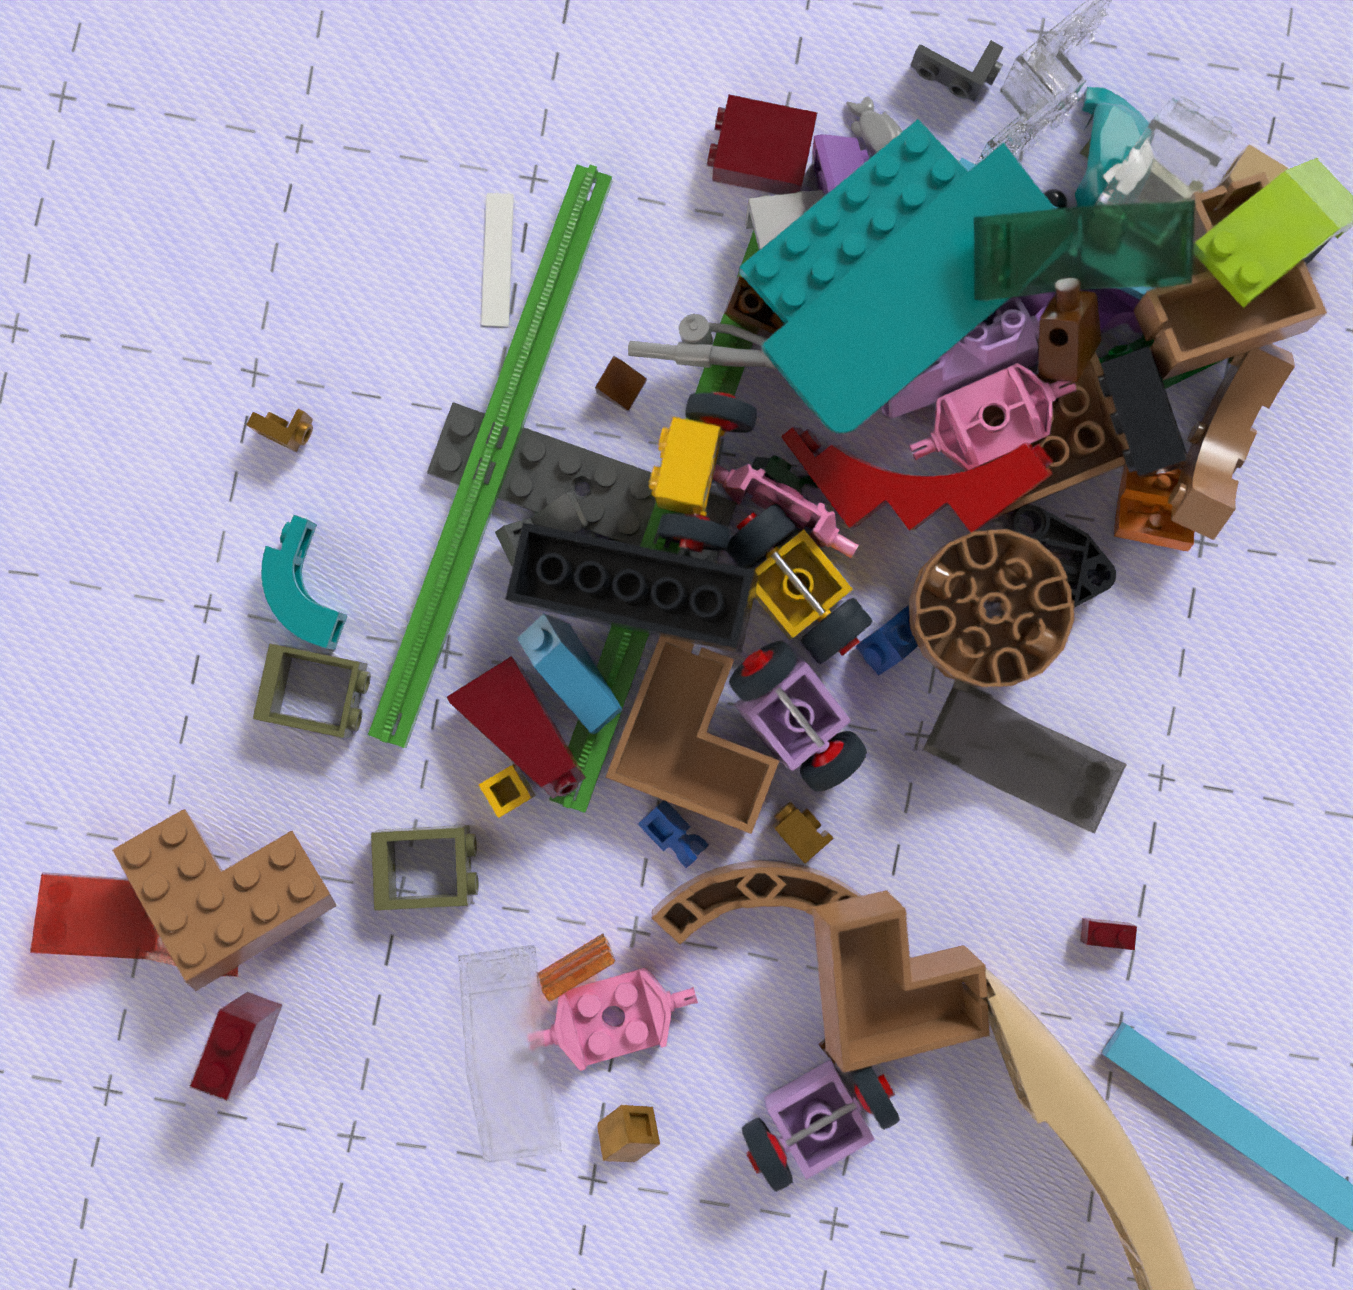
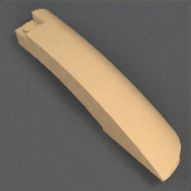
[982,967,1196,1290]

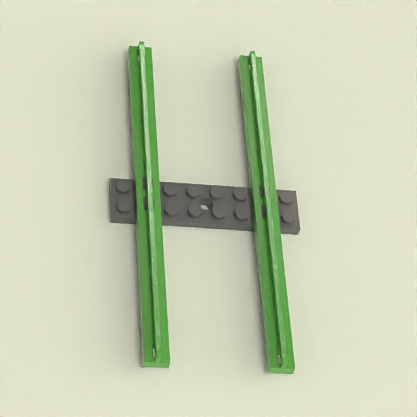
[368,164,759,813]

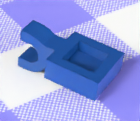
[638,800,709,868]

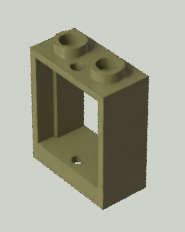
[253,643,371,738]
[371,825,479,911]

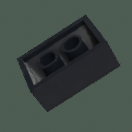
[1098,346,1191,478]

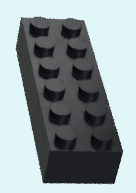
[505,522,759,654]

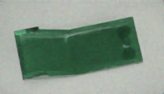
[974,200,1195,301]

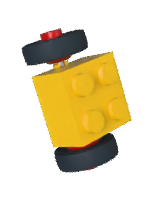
[649,392,757,553]

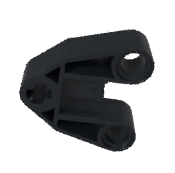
[991,505,1116,608]

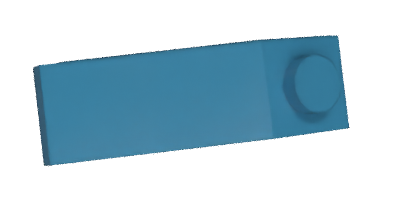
[517,613,623,734]

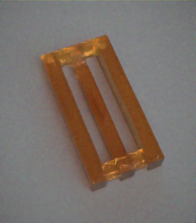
[538,933,616,1001]

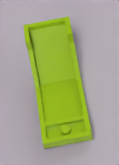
[1190,158,1353,308]

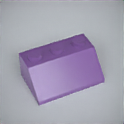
[812,134,869,196]

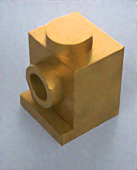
[772,801,834,864]

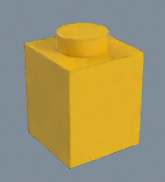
[479,764,536,818]

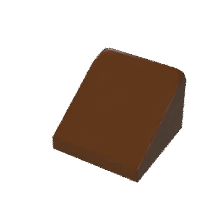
[595,356,647,412]

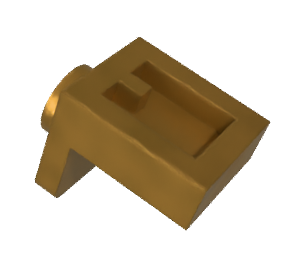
[246,408,313,453]

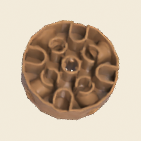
[909,529,1075,687]

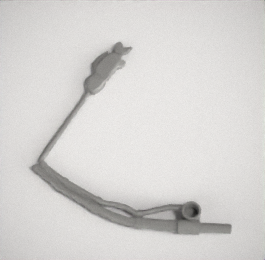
[628,96,902,369]

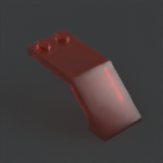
[30,872,239,977]

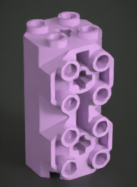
[881,294,1039,418]

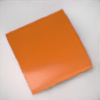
[1114,465,1194,552]

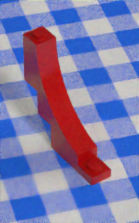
[781,427,1053,533]

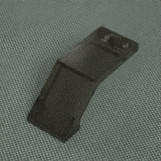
[923,679,1127,834]

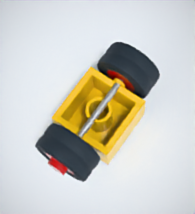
[726,504,873,664]

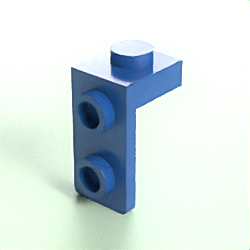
[855,604,918,676]

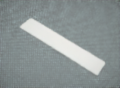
[481,193,514,327]

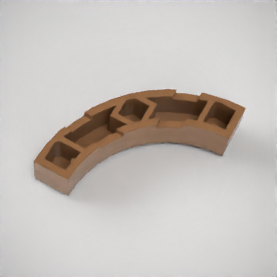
[1168,344,1295,540]
[651,860,862,945]

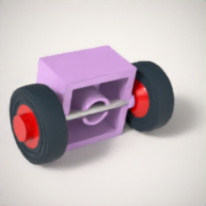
[729,641,867,792]
[742,1060,900,1192]

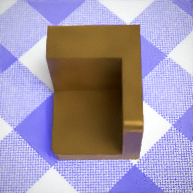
[597,1105,660,1162]

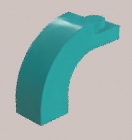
[261,514,348,650]

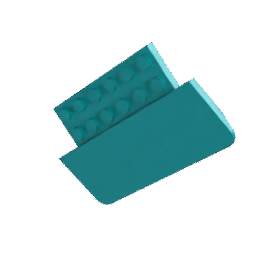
[739,119,1071,434]

